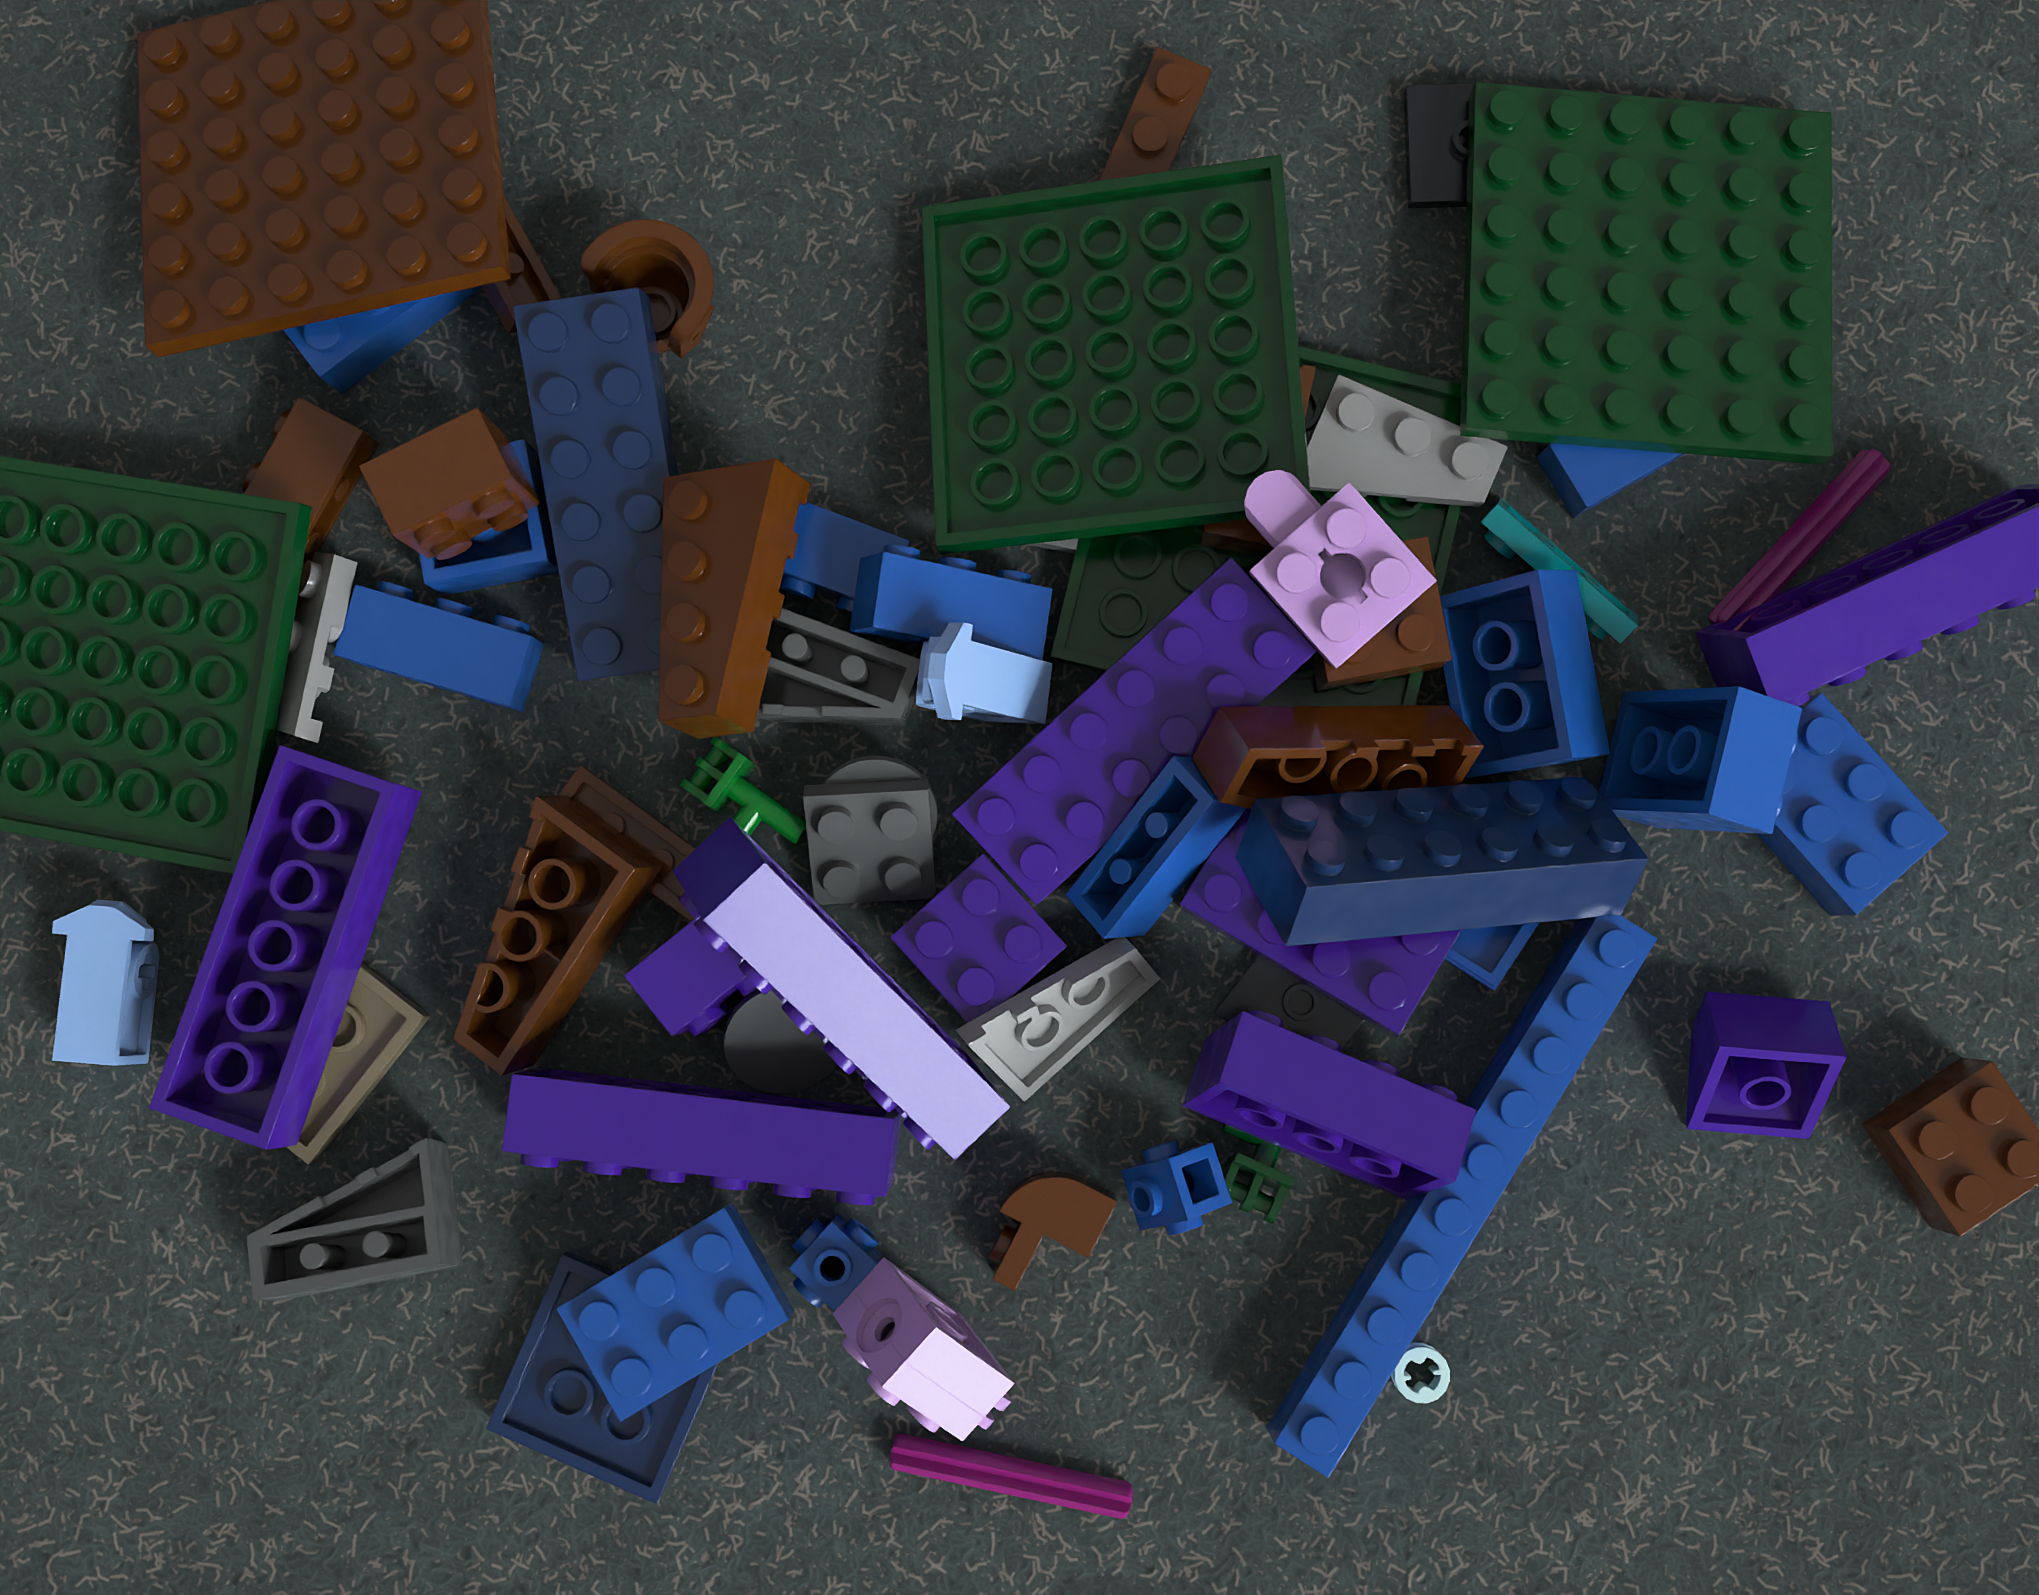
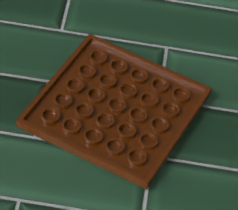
[137,0,511,358]

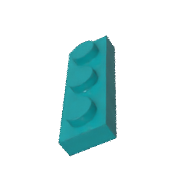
[1481,497,1638,644]

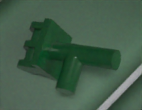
[1222,1124,1295,1224]

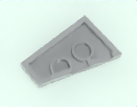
[1307,375,1508,507]
[276,552,357,743]
[956,937,1160,1102]

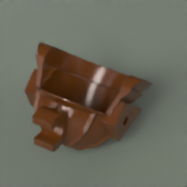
[581,219,714,358]

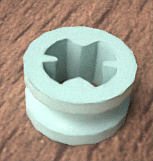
[1391,1342,1450,1403]

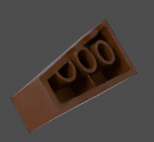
[658,458,811,739]
[1192,705,1484,809]
[453,795,663,1076]

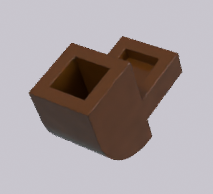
[988,1171,1117,1291]

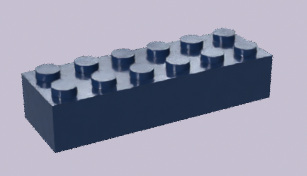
[513,288,679,681]
[1236,777,1649,946]

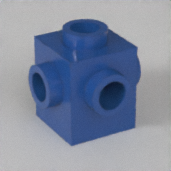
[1121,1140,1232,1236]
[789,1213,883,1312]

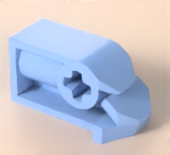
[916,622,1053,724]
[52,899,160,1066]

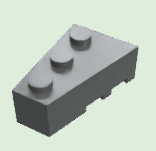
[756,608,920,726]
[246,1138,463,1300]

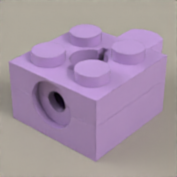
[1244,470,1437,669]
[833,1257,1015,1441]

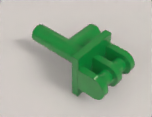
[679,736,807,845]

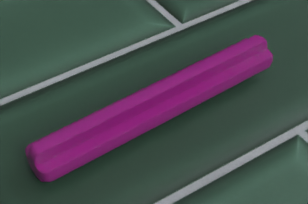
[1709,449,1891,631]
[889,1433,1133,1519]

